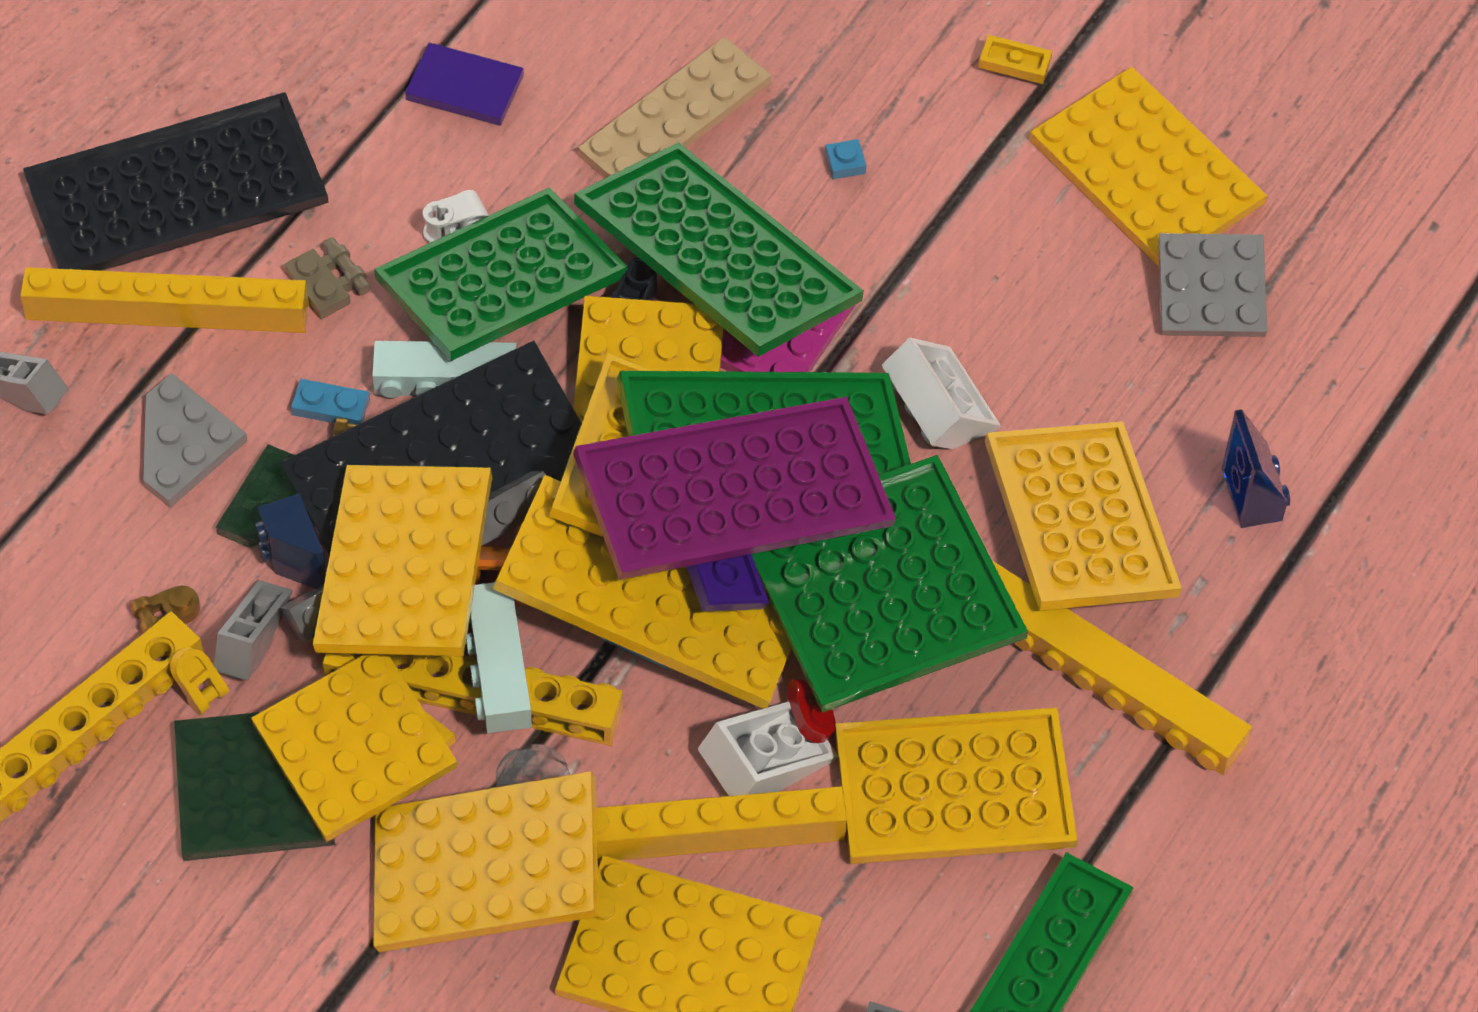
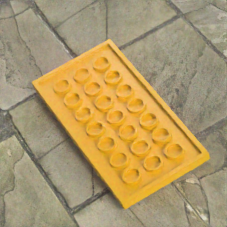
[493,475,791,709]

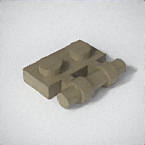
[284,237,371,319]

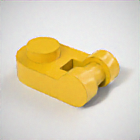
[170,647,230,715]

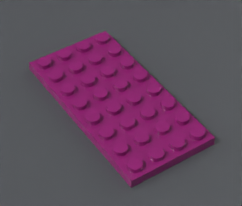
[573,397,896,580]

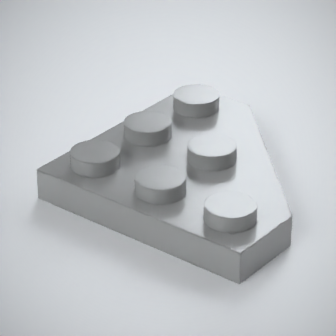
[143,373,248,508]

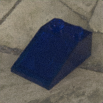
[1221,409,1290,528]

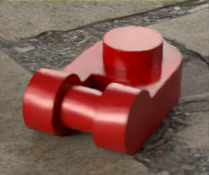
[787,679,836,743]

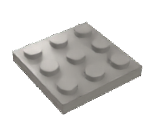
[1158,233,1267,337]

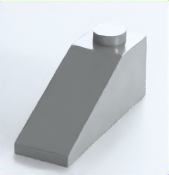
[0,352,69,414]
[214,580,293,680]

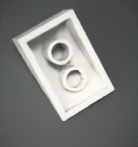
[698,701,838,796]

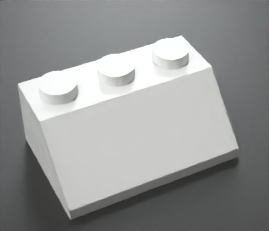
[881,337,1001,449]

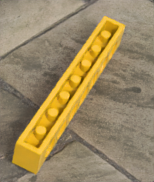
[0,611,203,823]
[323,652,623,746]

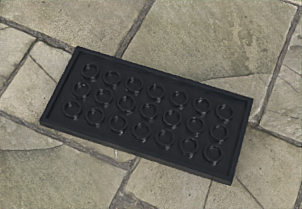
[23,92,329,271]
[280,340,582,556]

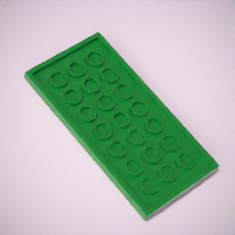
[574,142,864,357]
[616,371,911,475]

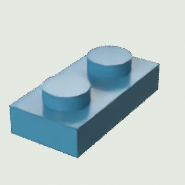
[291,379,370,424]

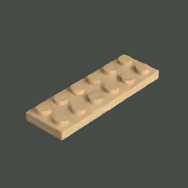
[578,37,771,178]

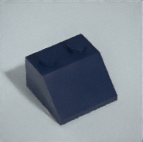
[254,493,326,589]

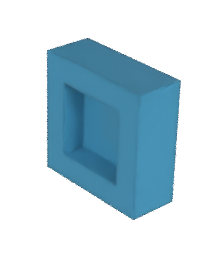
[825,139,867,179]

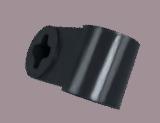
[611,258,658,301]

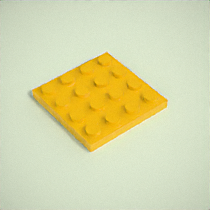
[573,296,724,423]
[251,654,458,842]

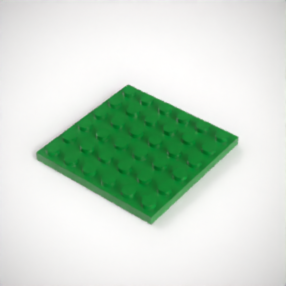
[752,455,1028,713]

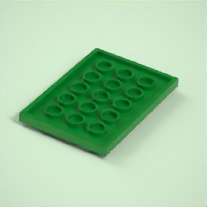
[374,187,627,361]

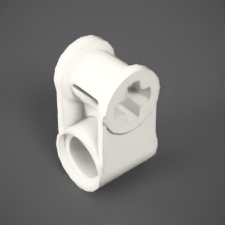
[423,190,489,244]

